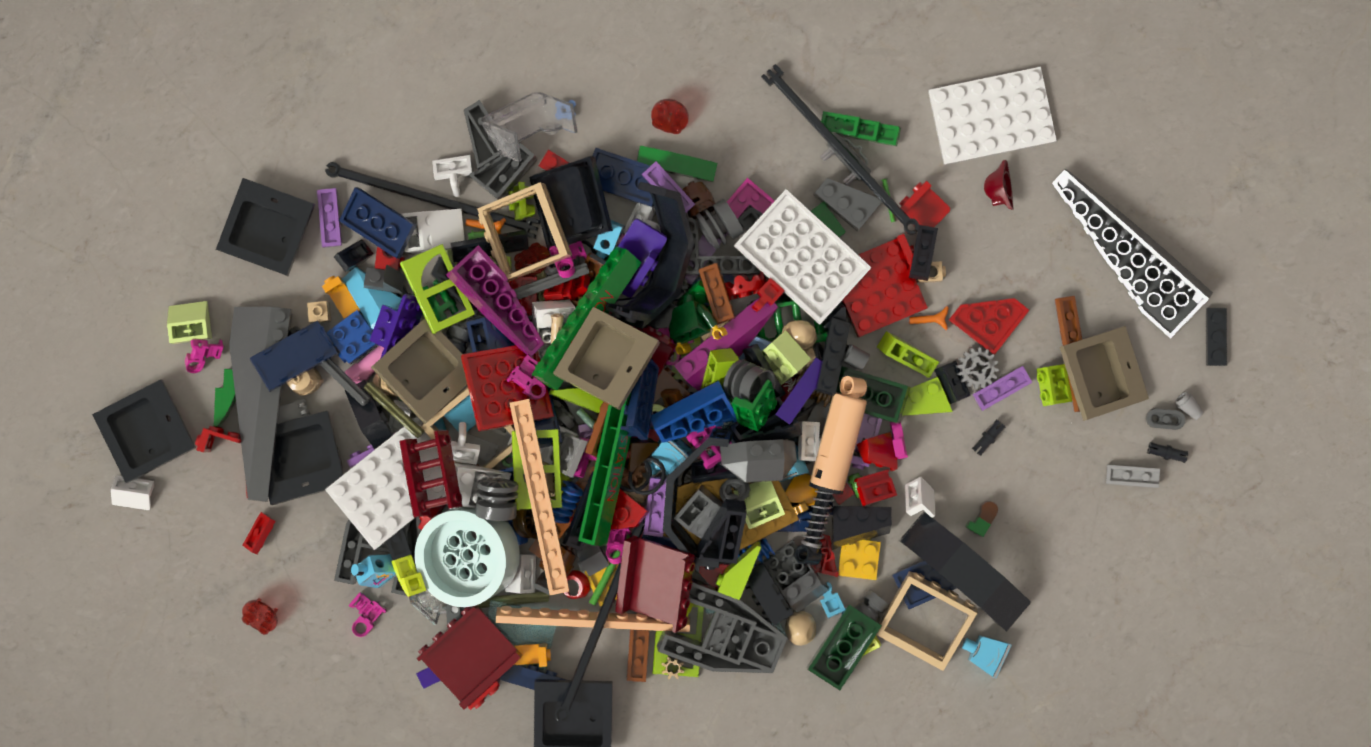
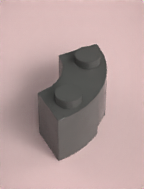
[565,528,609,576]

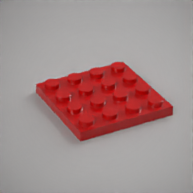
[842,238,928,338]
[461,345,554,431]

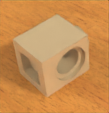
[918,261,946,283]
[307,301,331,323]

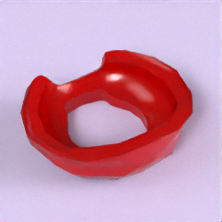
[564,570,590,599]

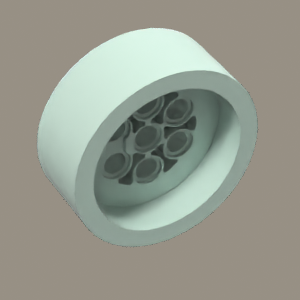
[415,507,520,607]

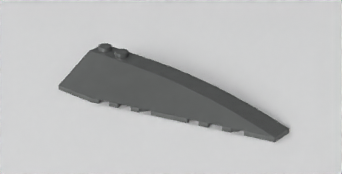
[1052,169,1213,339]
[229,307,292,502]

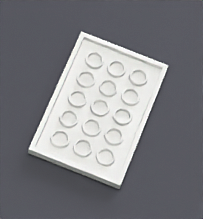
[928,67,1057,165]
[734,189,872,325]
[325,417,444,550]

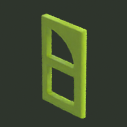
[400,244,475,334]
[512,429,562,510]
[652,604,704,677]

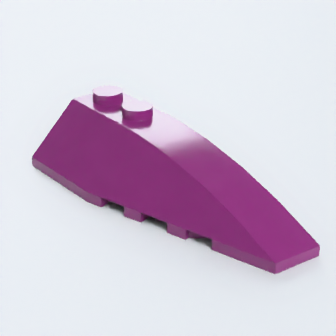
[446,245,544,357]
[674,297,778,391]

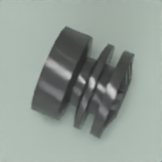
[695,198,744,250]
[724,359,775,403]
[476,478,518,521]

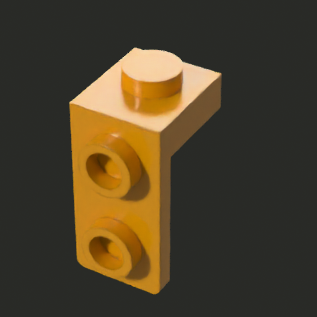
[322,276,360,319]
[514,643,551,667]

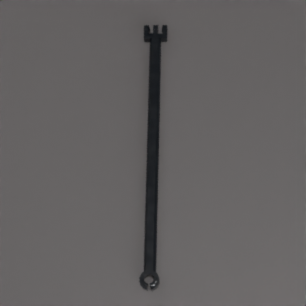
[761,64,919,235]
[325,162,540,239]
[555,518,645,723]

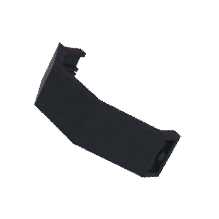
[605,182,694,329]
[663,428,733,573]
[899,512,1031,632]

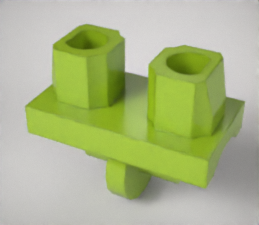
[508,182,535,221]

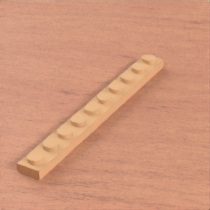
[510,399,570,595]
[496,606,690,632]

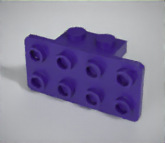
[618,218,667,298]
[369,294,423,357]

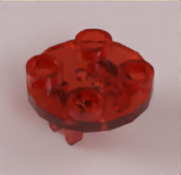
[651,99,689,134]
[514,242,551,277]
[242,598,278,635]

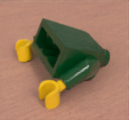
[668,295,727,355]

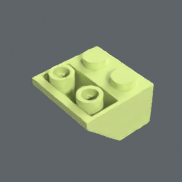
[167,301,212,344]
[762,330,811,385]
[733,481,785,529]

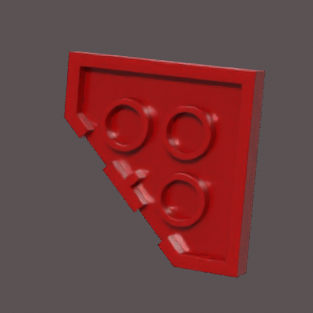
[949,298,1029,355]
[570,489,649,531]

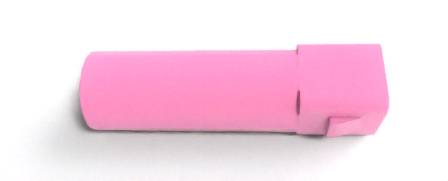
[345,346,384,384]

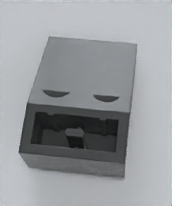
[674,485,746,539]
[762,540,829,612]

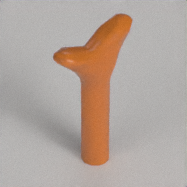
[465,218,506,234]
[909,306,949,330]

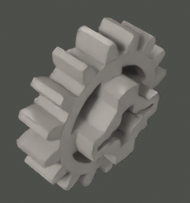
[956,347,999,389]

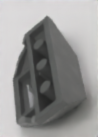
[720,440,797,483]

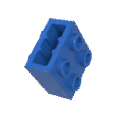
[326,310,377,364]

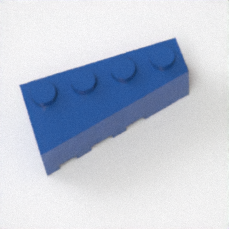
[651,381,737,443]

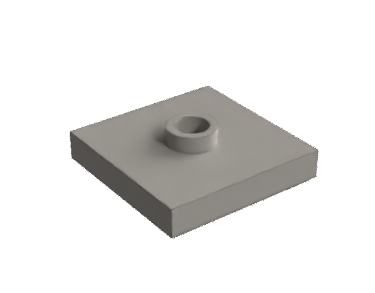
[552,432,588,478]

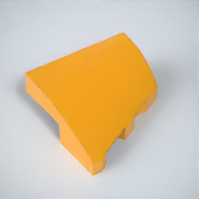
[785,474,818,506]

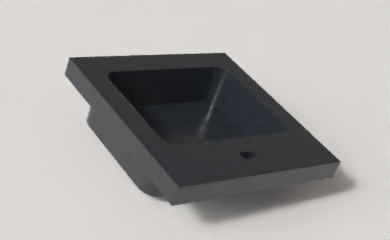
[529,156,613,251]
[216,178,315,276]
[92,379,196,483]
[268,411,344,505]
[534,679,613,747]

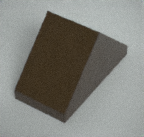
[625,438,660,472]

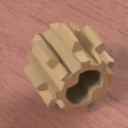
[662,656,684,679]

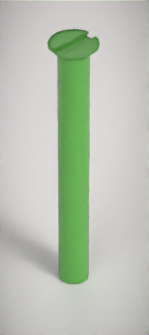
[881,178,896,223]

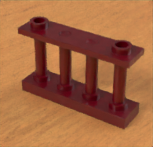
[399,430,463,517]

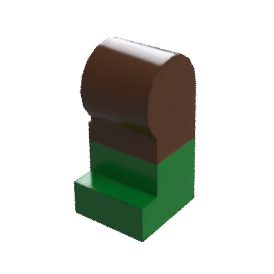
[965,501,998,537]

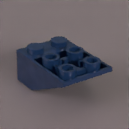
[466,311,528,352]

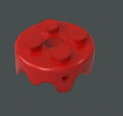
[724,271,766,300]

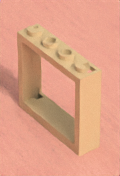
[477,182,572,281]
[421,386,515,469]
[876,571,978,671]

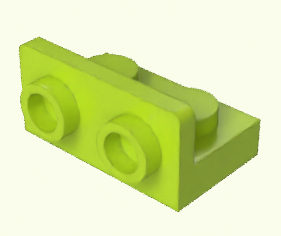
[1037,364,1072,406]

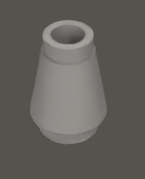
[1175,392,1204,420]

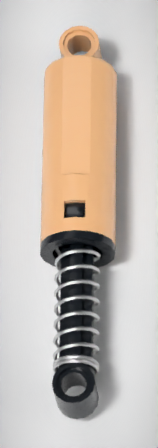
[795,376,867,565]

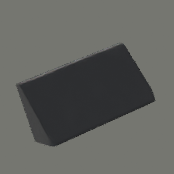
[935,361,971,404]

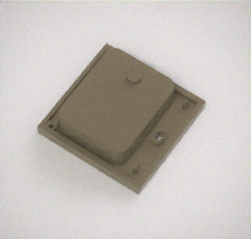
[553,307,660,410]
[371,318,467,424]
[1060,326,1149,421]

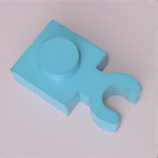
[820,582,845,619]

